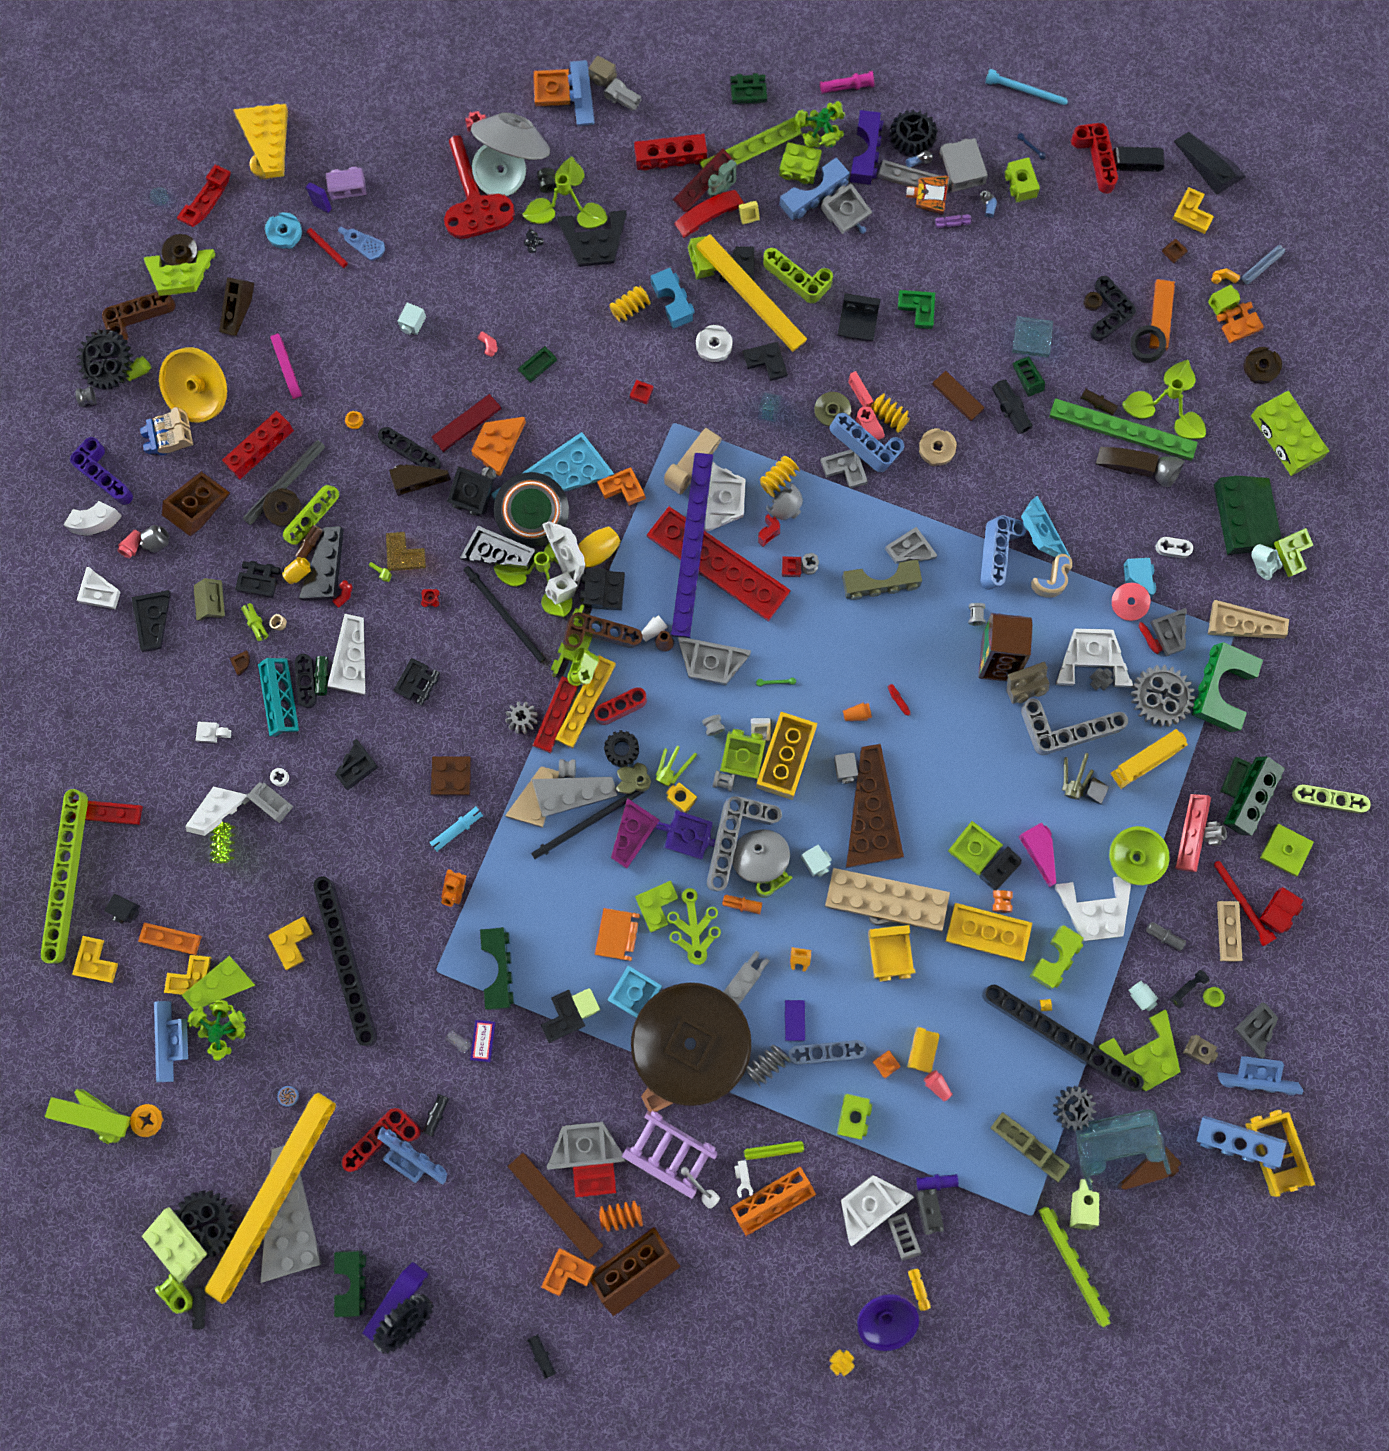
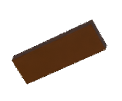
[932,371,985,421]

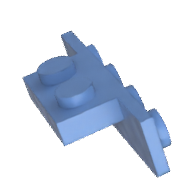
[568,61,594,126]
[154,1001,188,1082]
[1217,1056,1303,1095]
[378,1127,447,1184]

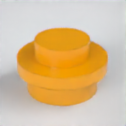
[345,411,364,429]

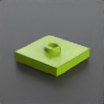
[947,821,1003,876]
[1260,824,1314,877]

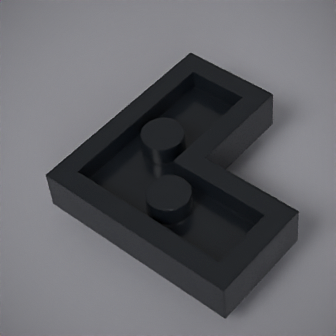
[743,342,788,381]
[541,989,586,1044]

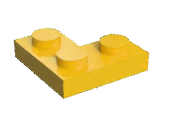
[1172,187,1214,234]
[268,916,313,970]
[72,936,118,983]
[164,955,211,995]

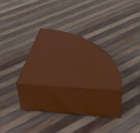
[229,650,250,676]

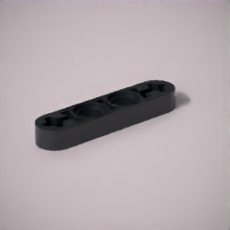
[378,427,441,469]

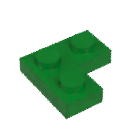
[897,290,935,329]

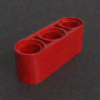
[594,687,647,725]

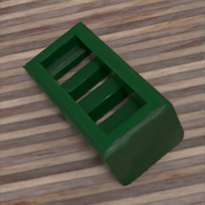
[1012,356,1045,397]

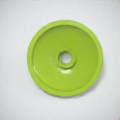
[1109,826,1169,885]

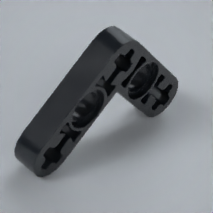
[1090,276,1136,341]

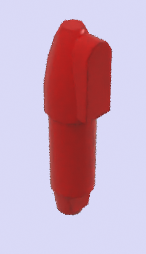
[1138,622,1163,654]
[888,684,911,716]

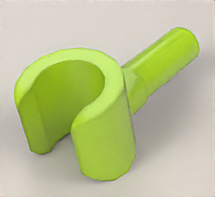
[369,562,392,582]

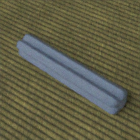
[1241,245,1285,285]

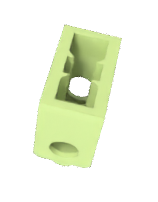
[1070,1179,1099,1230]

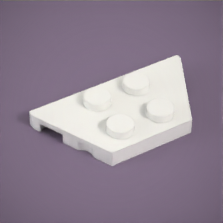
[705,462,745,532]
[542,522,586,589]
[841,1175,914,1246]

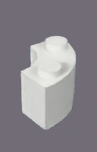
[64,501,121,536]

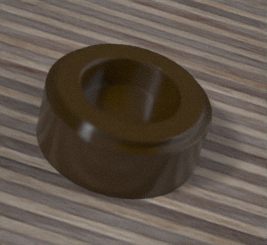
[1083,292,1103,311]

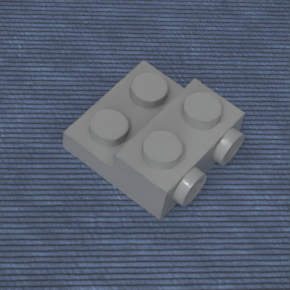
[820,184,872,234]

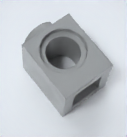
[834,753,858,784]

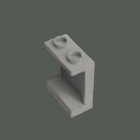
[939,138,988,192]

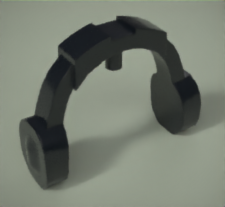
[1170,970,1210,1009]

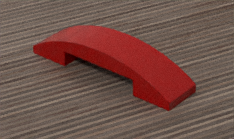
[177,164,231,227]
[674,190,745,238]

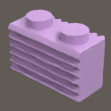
[326,167,366,200]

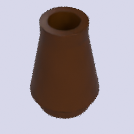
[655,631,674,651]

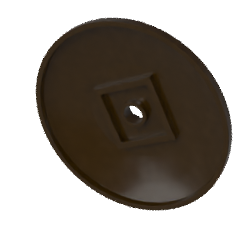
[631,983,752,1106]

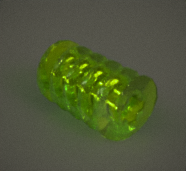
[209,822,236,864]

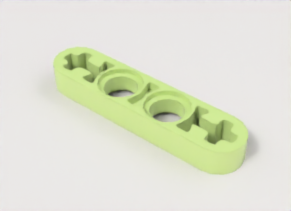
[1292,785,1371,814]

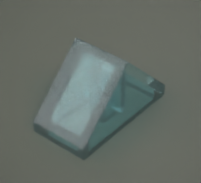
[758,392,782,422]

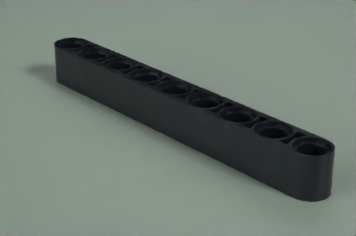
[313,876,377,1047]
[982,985,1144,1092]

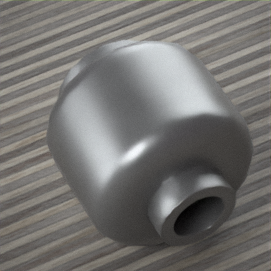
[140,525,170,553]

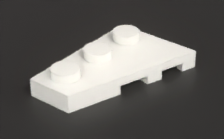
[186,787,250,836]

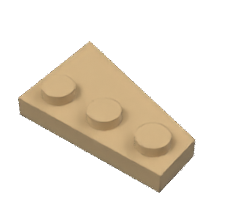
[505,766,559,828]

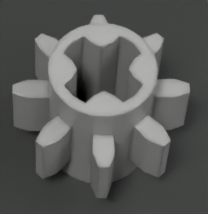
[1203,821,1227,846]

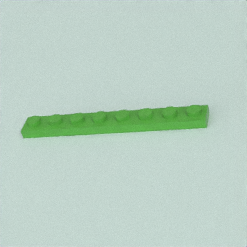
[1049,398,1198,461]

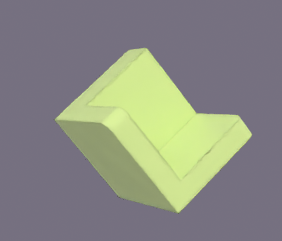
[572,988,601,1019]

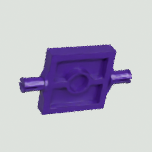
[656,810,716,860]

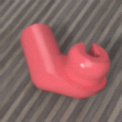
[478,332,497,357]

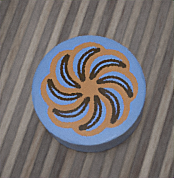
[277,1086,299,1107]

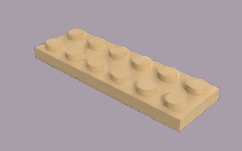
[825,868,950,932]

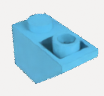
[1123,558,1156,598]

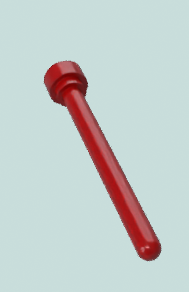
[1214,861,1277,946]

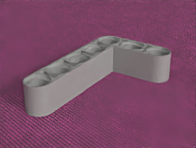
[1021,698,1128,755]
[707,796,782,892]

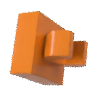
[872,1050,901,1079]

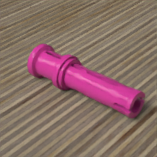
[820,71,874,94]

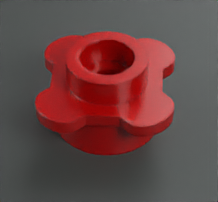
[421,589,440,607]

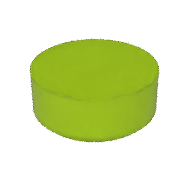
[1203,987,1225,1007]

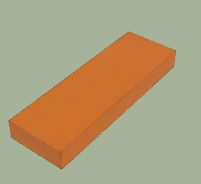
[138,922,202,955]

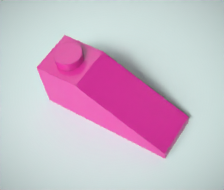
[1019,822,1056,887]

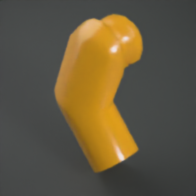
[1211,268,1240,284]

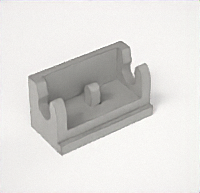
[246,782,293,823]

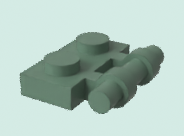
[708,159,737,197]

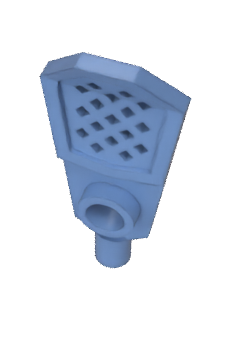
[338,226,385,261]

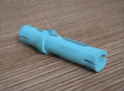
[430,806,483,852]

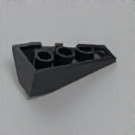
[1174,132,1246,195]

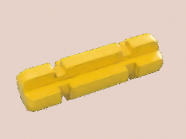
[908,1269,931,1311]

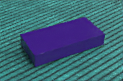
[306,183,332,213]
[785,1000,805,1041]

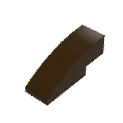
[1096,447,1159,478]

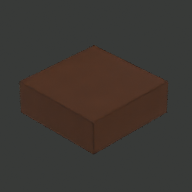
[1162,238,1188,264]

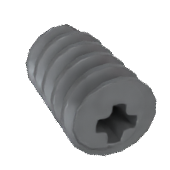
[746,1045,791,1088]

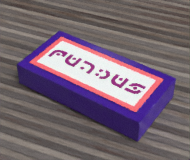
[470,1020,496,1062]

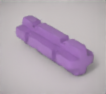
[935,214,971,228]

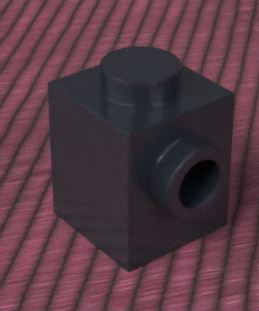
[104,893,140,924]

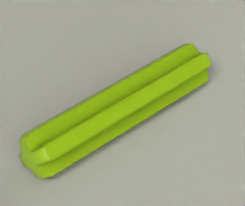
[744,1141,804,1160]

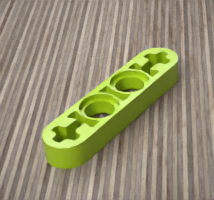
[283,485,339,545]

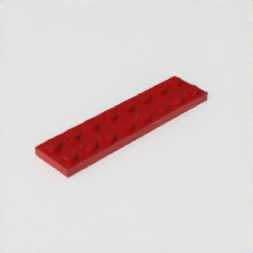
[647,506,791,622]

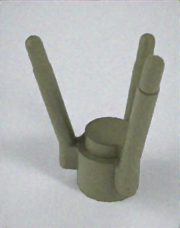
[1062,753,1094,800]

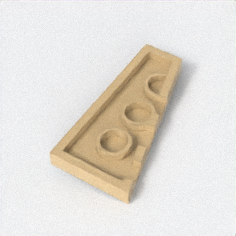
[1208,600,1289,639]

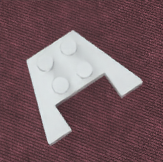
[1056,629,1133,688]
[1054,877,1131,942]

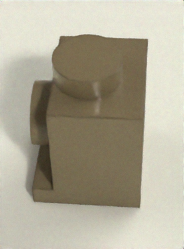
[1183,1035,1218,1065]

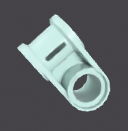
[1251,544,1283,580]

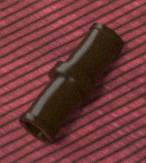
[1080,388,1118,416]

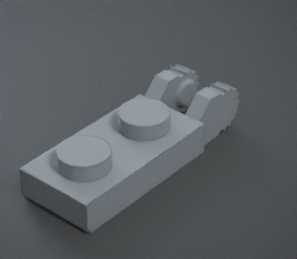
[724,951,769,1005]

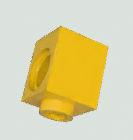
[666,783,697,813]

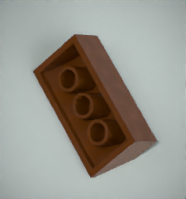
[590,1227,681,1317]

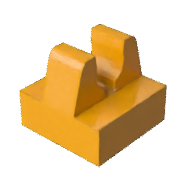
[790,947,811,972]

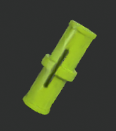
[241,603,269,641]

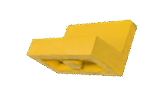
[907,1027,940,1073]

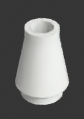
[641,615,668,642]

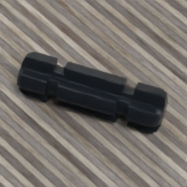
[192,1287,206,1330]

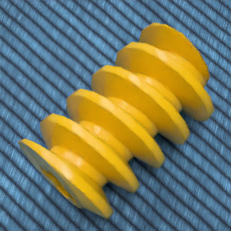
[609,286,651,322]
[871,393,910,433]
[760,456,800,498]

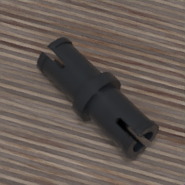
[421,1094,450,1137]
[526,1334,556,1380]

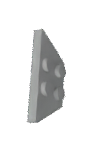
[678,637,751,685]
[547,1122,625,1170]

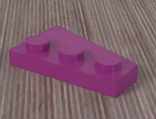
[611,798,659,869]

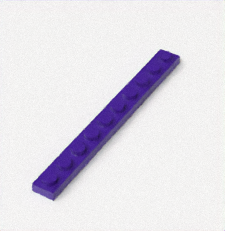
[671,453,714,638]

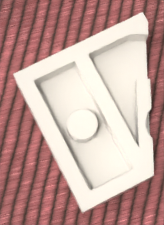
[77,567,120,609]

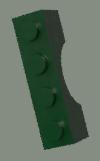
[480,927,514,1011]

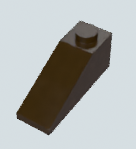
[219,277,255,336]
[389,465,451,496]

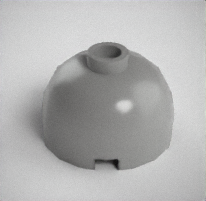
[766,483,803,520]

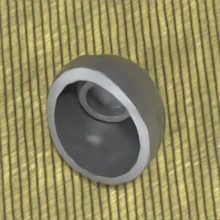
[1154,456,1185,487]

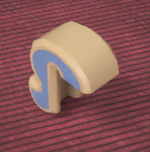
[1031,554,1072,597]

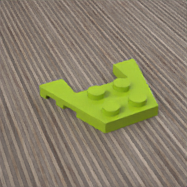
[144,249,215,296]
[1097,1009,1180,1091]

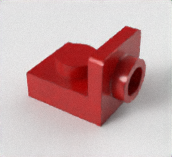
[758,514,780,547]

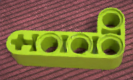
[763,248,833,303]

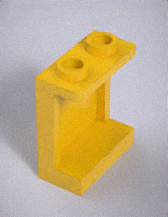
[868,925,915,982]

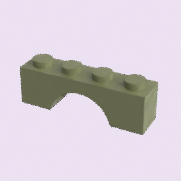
[842,560,922,600]

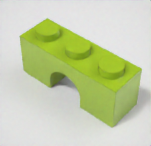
[1029,925,1084,990]

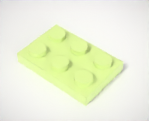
[142,1207,207,1283]

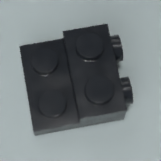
[447,466,494,516]
[580,567,625,610]

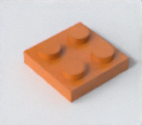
[534,69,570,106]

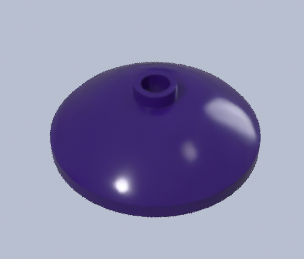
[857,1294,919,1351]

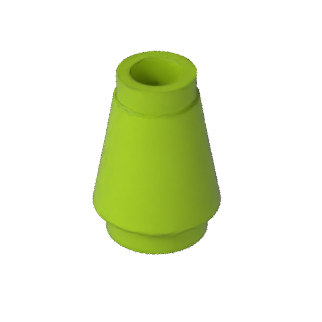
[126,356,152,381]

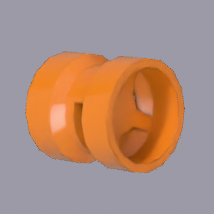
[992,890,1013,913]

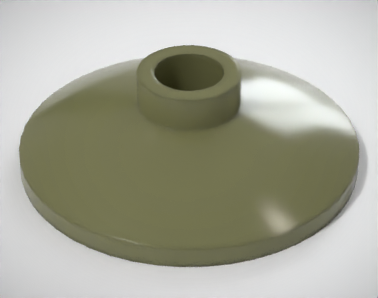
[814,392,851,427]

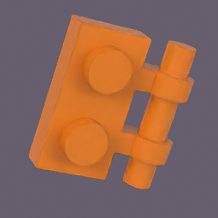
[1217,302,1264,343]

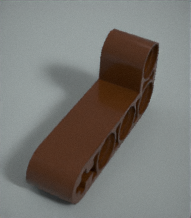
[102,292,176,340]
[563,612,643,651]

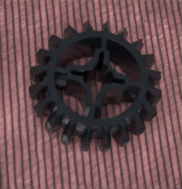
[889,109,938,157]

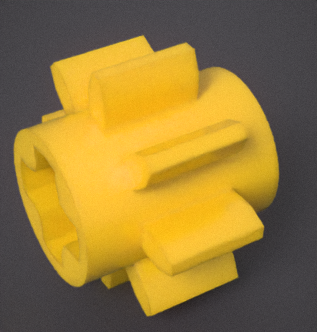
[829,1349,855,1376]

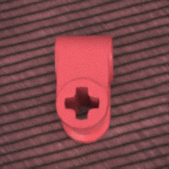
[856,406,885,440]

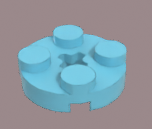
[265,212,302,249]

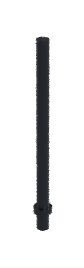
[463,566,546,663]
[531,790,644,859]

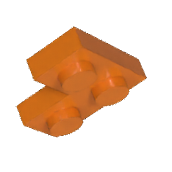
[597,467,646,506]
[541,1248,597,1296]

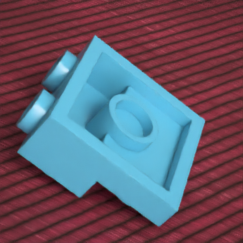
[608,966,663,1018]

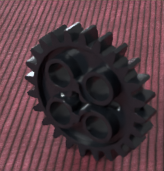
[77,329,134,390]
[174,1190,237,1259]
[373,1293,434,1354]

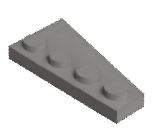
[532,777,618,817]

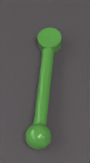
[756,677,796,687]

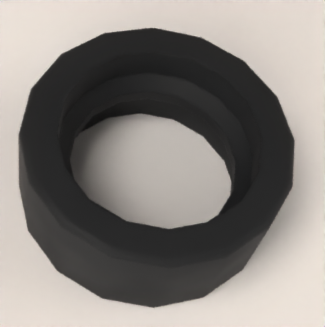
[1130,325,1166,363]

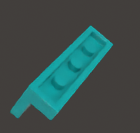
[258,658,299,736]

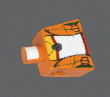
[906,176,949,214]

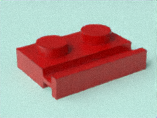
[573,1163,616,1198]

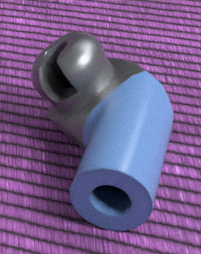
[906,150,933,168]
[980,190,997,218]

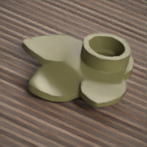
[615,762,651,794]

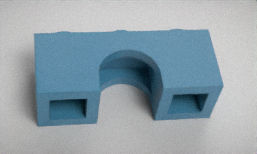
[650,268,695,329]

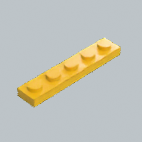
[555,655,616,749]

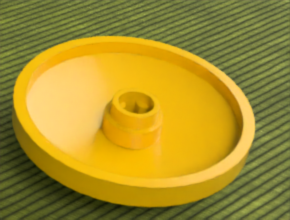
[159,347,227,423]

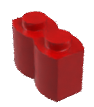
[1259,887,1303,934]

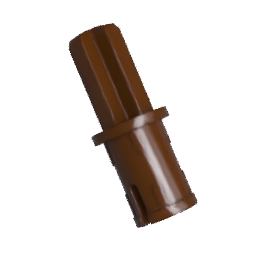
[294,525,322,559]

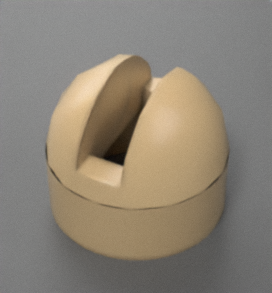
[270,614,287,631]

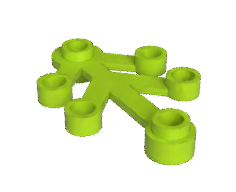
[667,888,721,965]

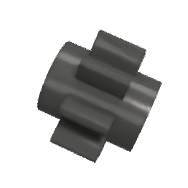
[1089,668,1113,691]

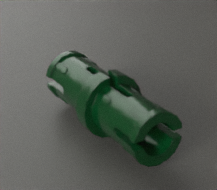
[314,656,329,696]

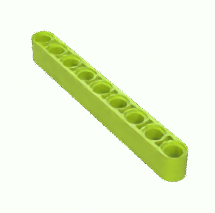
[41,789,88,964]

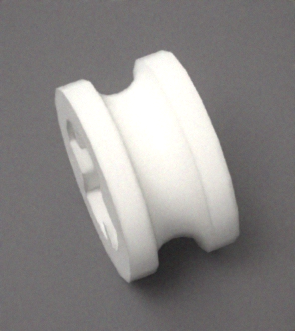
[270,768,289,787]

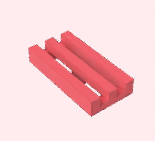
[848,371,874,408]

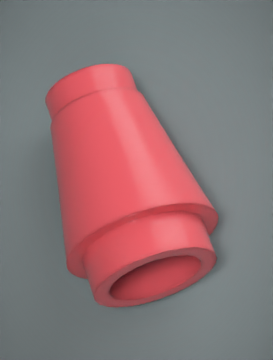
[117,530,141,558]
[924,1070,952,1101]

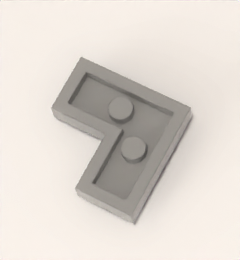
[821,450,868,489]

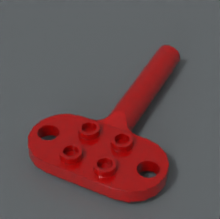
[444,136,515,239]

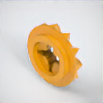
[130,1104,164,1137]

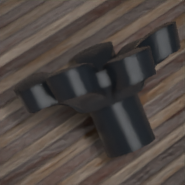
[524,229,544,253]

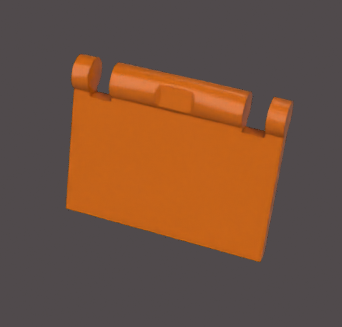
[595,908,640,961]

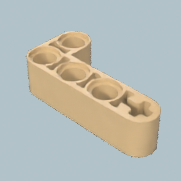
[664,428,722,495]

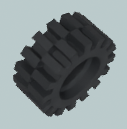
[604,730,639,767]

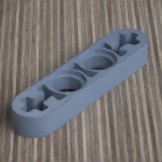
[788,1040,867,1065]

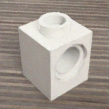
[545,572,578,605]

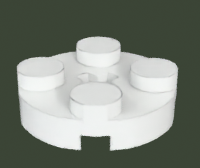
[696,325,732,362]

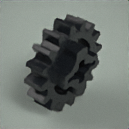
[1053,1086,1096,1131]

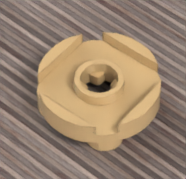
[919,428,957,466]

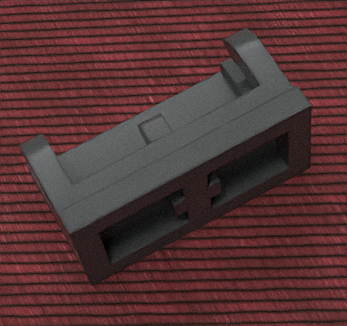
[915,1189,944,1235]

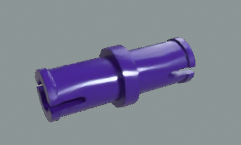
[916,1174,959,1191]

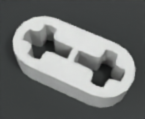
[1156,537,1193,558]

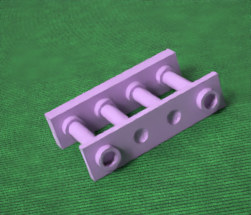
[622,1111,717,1199]

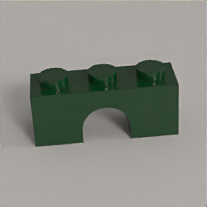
[334,1250,367,1317]

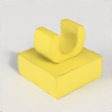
[739,201,760,224]

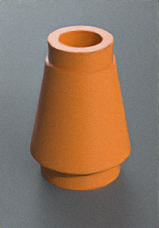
[843,702,872,722]

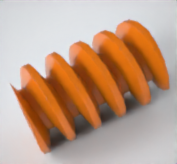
[599,1201,643,1233]

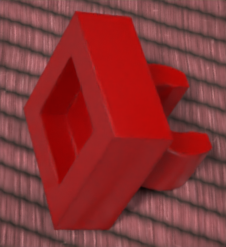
[629,380,654,405]
[782,556,801,577]

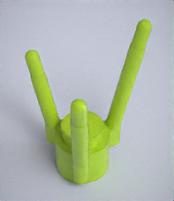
[655,746,697,787]

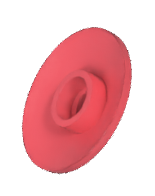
[1112,583,1151,621]

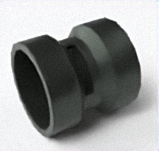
[537,168,557,193]

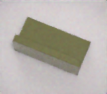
[194,578,225,621]

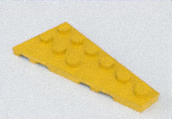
[233,104,288,178]

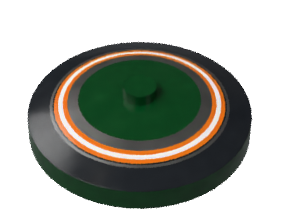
[494,472,569,548]

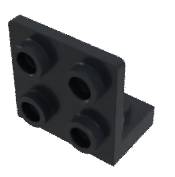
[838,293,881,342]

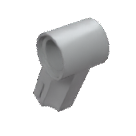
[604,78,641,111]

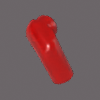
[332,580,353,608]

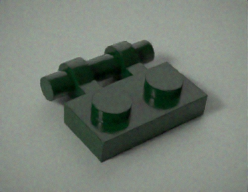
[730,73,767,104]

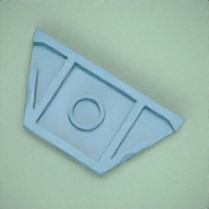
[1021,496,1071,558]

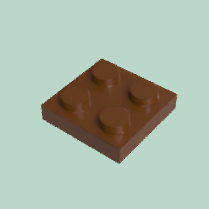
[431,756,471,796]

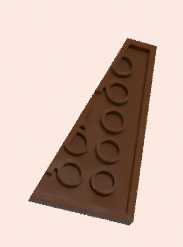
[846,744,904,868]

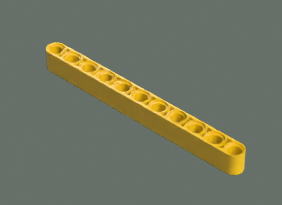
[205,1093,336,1304]

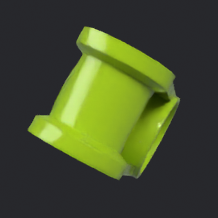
[567,647,599,686]
[755,871,793,898]
[155,1274,194,1313]

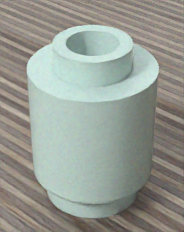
[1129,981,1158,1011]

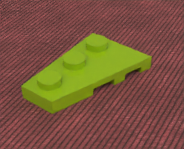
[182,956,255,1010]

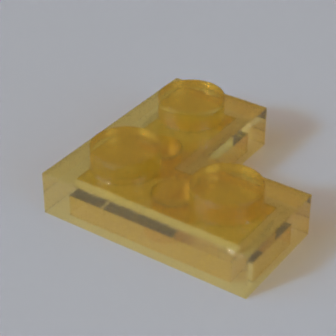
[386,532,426,571]

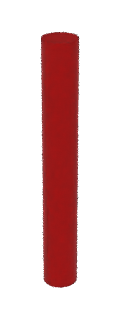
[306,228,348,268]

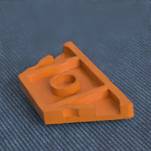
[471,417,526,476]

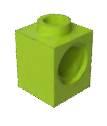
[1208,285,1241,315]

